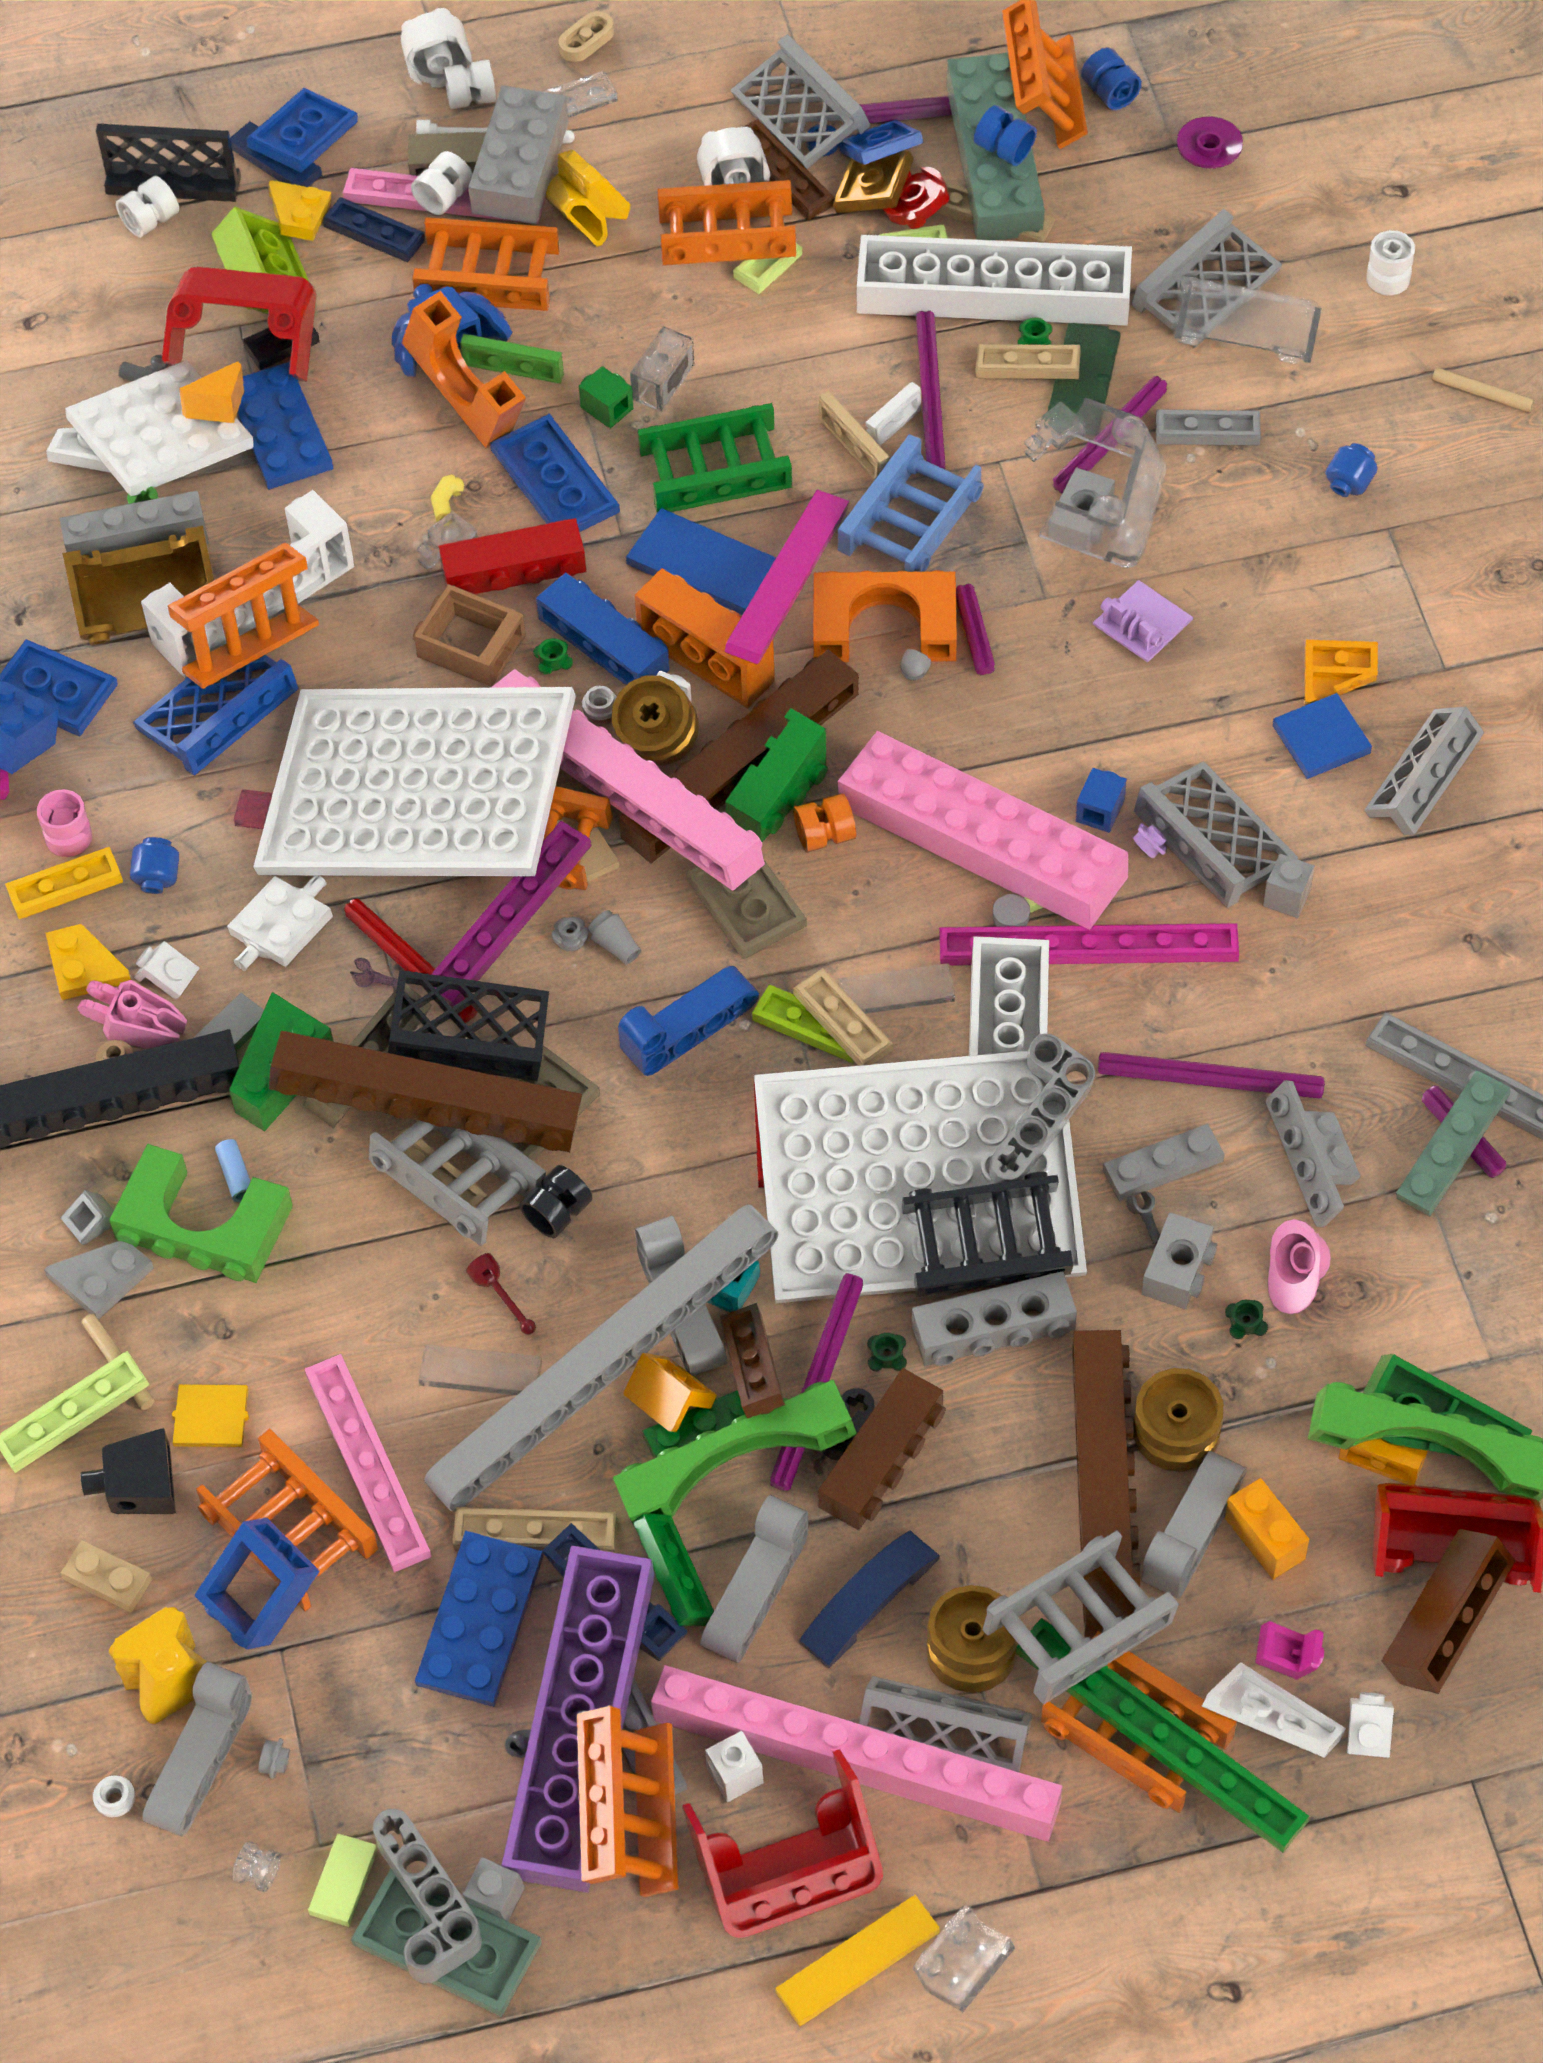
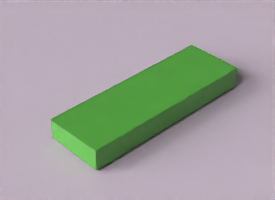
[460,334,564,384]

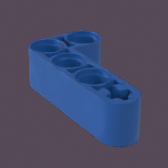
[618,966,759,1076]

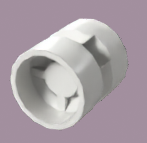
[443,60,496,109]
[411,151,472,215]
[115,176,179,238]
[1366,230,1415,295]

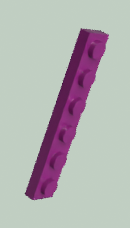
[432,821,592,1007]

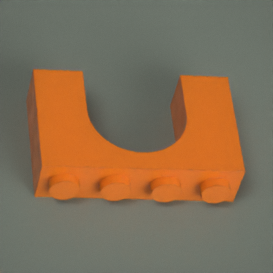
[402,291,526,448]
[813,570,957,662]

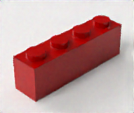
[438,518,587,594]

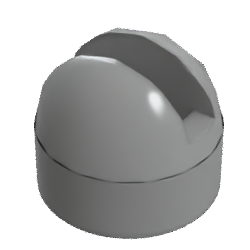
[900,649,932,680]

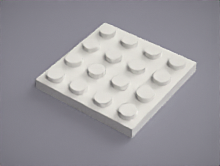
[65,360,254,497]

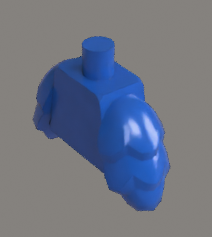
[392,284,513,377]

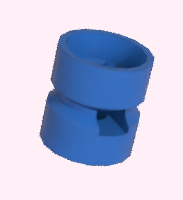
[1081,47,1142,110]
[974,105,1037,166]

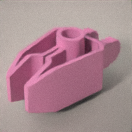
[77,980,187,1049]

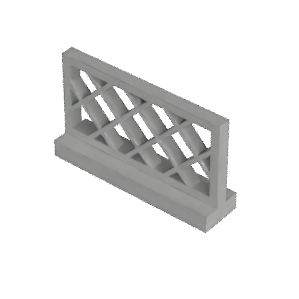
[731,34,871,169]
[1131,209,1282,348]
[1134,761,1298,908]

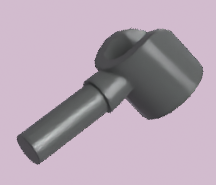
[1126,1191,1160,1244]

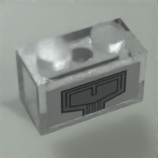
[630,326,695,412]

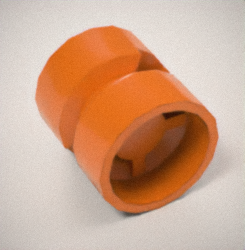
[793,793,857,853]

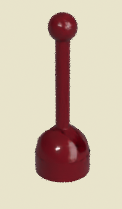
[466,1253,536,1335]

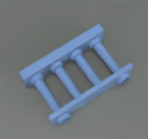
[838,434,984,572]

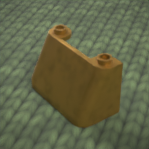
[62,525,214,645]

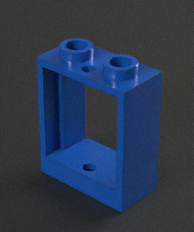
[194,1518,320,1650]

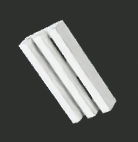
[866,381,921,446]

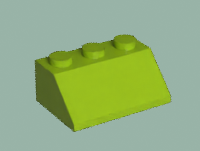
[211,206,309,314]

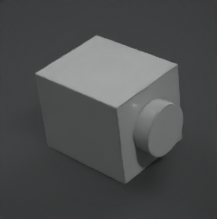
[1263,854,1315,918]
[463,1857,525,1921]

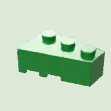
[725,708,828,842]
[229,992,334,1132]

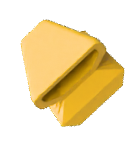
[545,149,631,247]
[109,1607,207,1724]

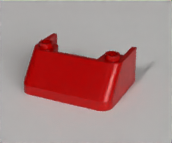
[162,267,316,382]
[1372,1483,1543,1593]
[682,1749,883,1938]

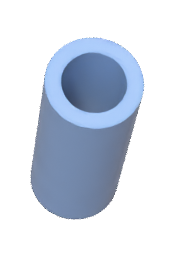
[215,1139,251,1202]

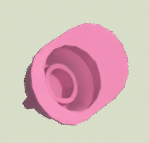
[1268,1219,1331,1314]

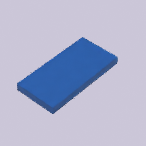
[490,413,620,532]
[626,508,776,615]

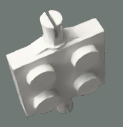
[227,875,333,971]

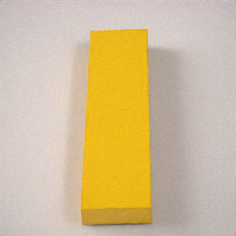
[775,1895,940,2027]

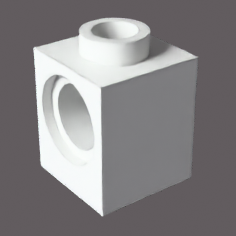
[705,1731,763,1803]

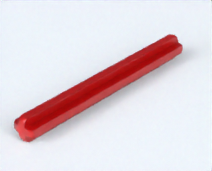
[344,898,477,1023]

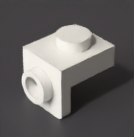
[134,941,199,1000]
[1347,1692,1394,1758]

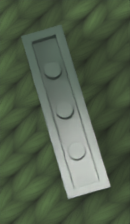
[1396,1070,1511,1216]

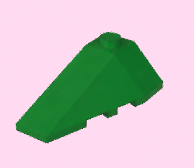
[1363,1354,1533,1457]

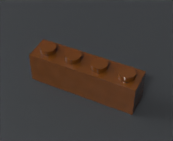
[818,1368,946,1530]
[1381,1529,1516,1694]

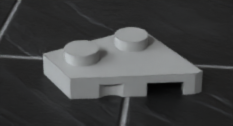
[44,1241,154,1320]

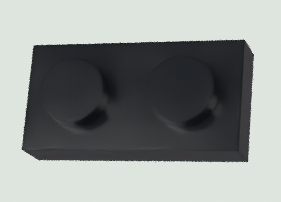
[243,327,320,370]

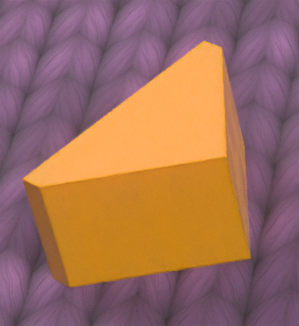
[179,361,244,423]

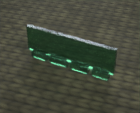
[1044,323,1121,435]

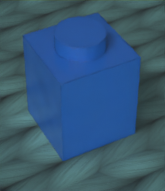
[1075,767,1127,833]

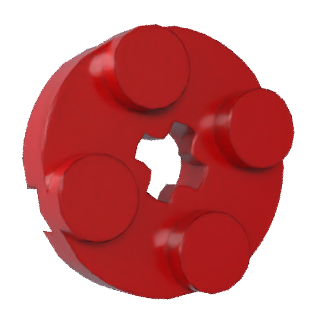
[883,167,950,229]

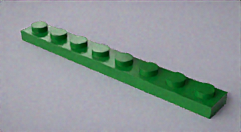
[1016,1617,1309,1853]

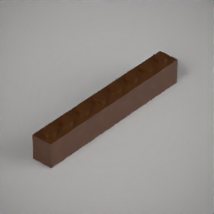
[619,649,859,864]
[269,1031,582,1152]
[1072,1330,1140,1640]

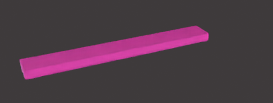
[725,489,849,664]
[939,923,1239,966]

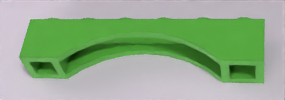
[613,1379,857,1531]
[1308,1382,1543,1501]

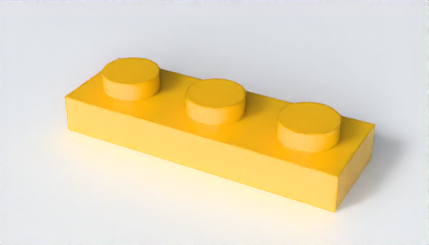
[5,846,123,920]

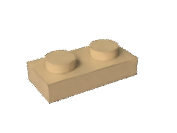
[60,1540,153,1613]

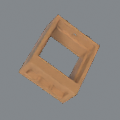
[413,584,526,687]

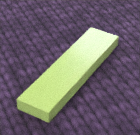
[0,1351,150,1473]

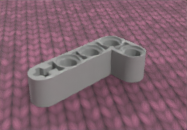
[989,1033,1095,1184]
[635,1216,727,1376]
[1142,1451,1247,1599]
[700,1495,808,1663]
[143,1662,252,1837]
[373,1809,482,1983]

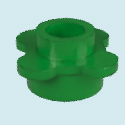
[1018,318,1052,345]
[533,638,573,674]

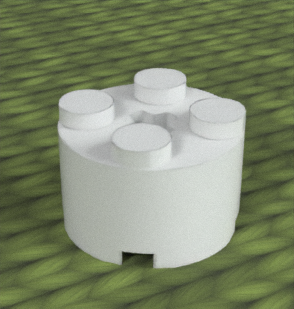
[401,8,472,88]
[697,127,770,186]

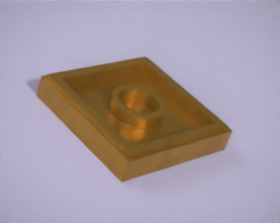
[833,151,914,213]

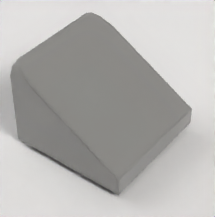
[61,1190,114,1245]

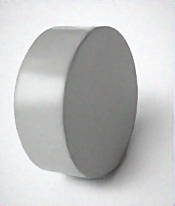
[993,894,1030,927]

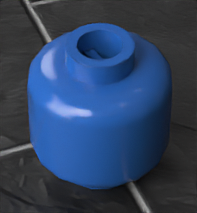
[1325,443,1378,497]
[130,837,179,894]

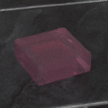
[234,789,273,829]

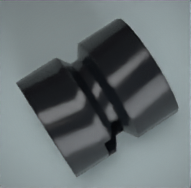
[520,1165,593,1238]

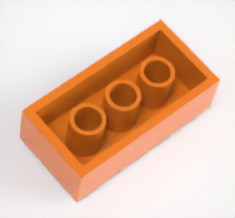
[634,568,775,708]

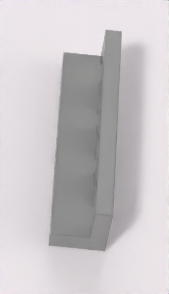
[1364,707,1484,835]
[859,1676,1033,1772]

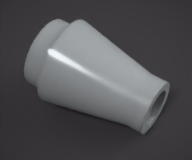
[588,910,641,965]

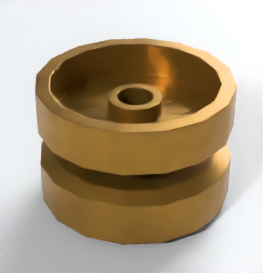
[612,676,699,765]
[1133,1368,1224,1471]
[926,1585,1017,1693]

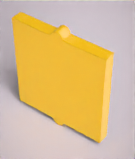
[172,1384,249,1447]

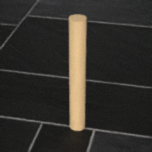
[1432,367,1534,413]
[81,1314,155,1410]

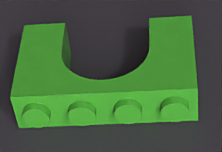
[109,1144,293,1283]

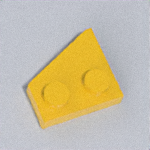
[269,180,332,241]
[45,924,131,1000]

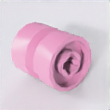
[37,789,92,857]

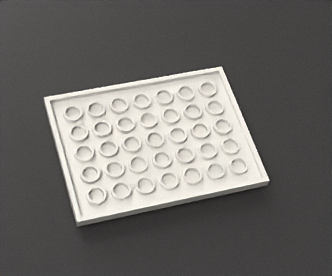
[253,687,576,876]
[754,1049,1087,1304]

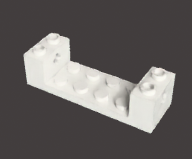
[141,490,354,678]

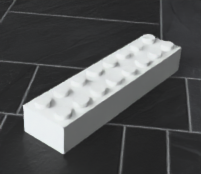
[857,235,1132,326]

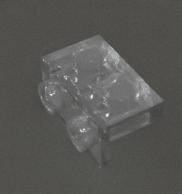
[913,1905,1015,2012]

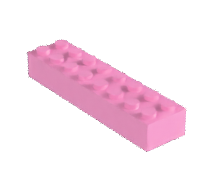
[838,731,1128,930]

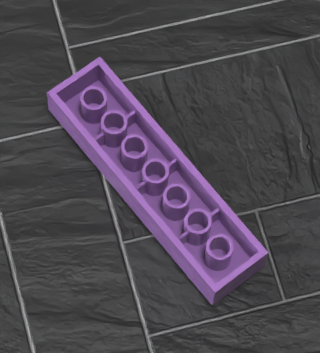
[502,1546,655,1893]

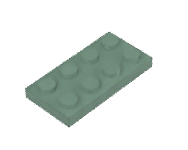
[351,1869,542,2017]

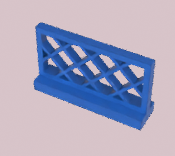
[133,655,299,776]

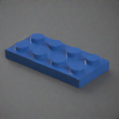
[237,362,334,490]
[415,1530,544,1707]

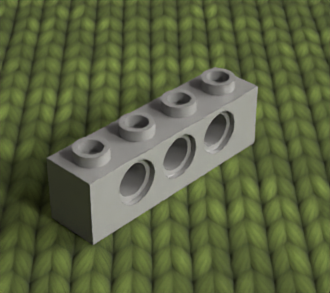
[912,1271,1077,1367]

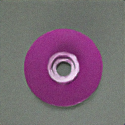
[1177,116,1243,169]

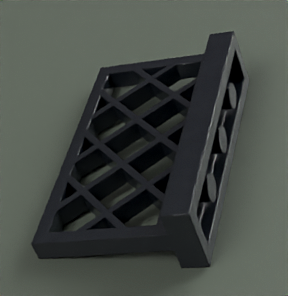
[96,123,241,202]
[388,970,549,1081]

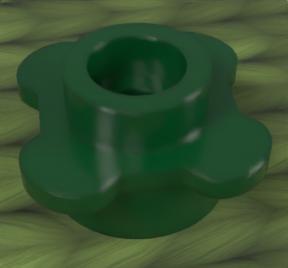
[1225,1299,1268,1339]
[867,1333,907,1372]

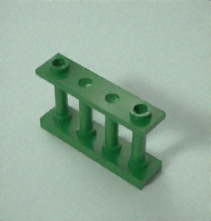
[638,403,792,513]

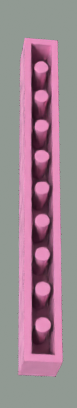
[491,669,765,891]
[651,1665,1062,1842]

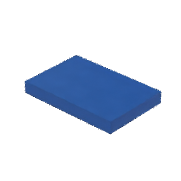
[247,88,358,173]
[0,639,118,736]

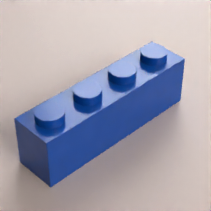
[536,573,669,685]

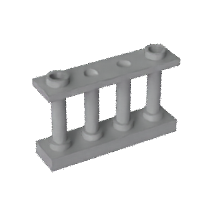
[368,1121,546,1246]
[982,1531,1179,1705]

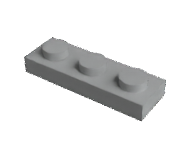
[1103,1124,1224,1201]

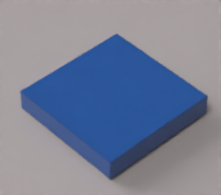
[838,120,924,165]
[1272,693,1372,779]

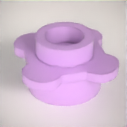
[1133,823,1167,858]

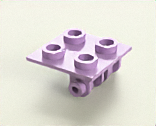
[1093,580,1193,663]

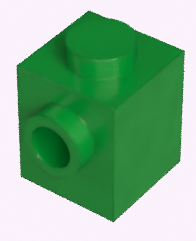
[579,366,634,429]

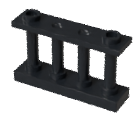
[902,1172,1073,1297]

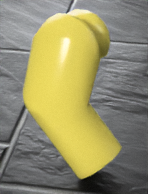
[431,475,464,524]

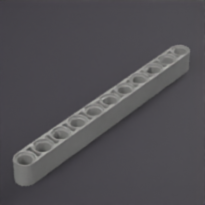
[424,1205,779,1511]

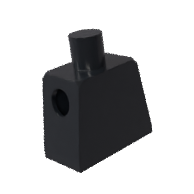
[81,1428,176,1514]

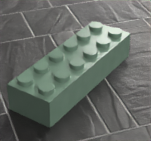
[946,53,1045,241]

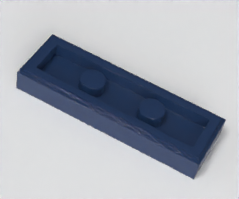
[230,121,322,187]
[322,197,425,262]

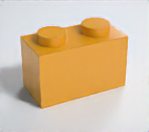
[1225,1478,1310,1580]

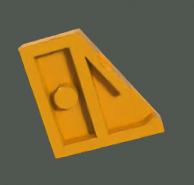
[1304,639,1378,706]

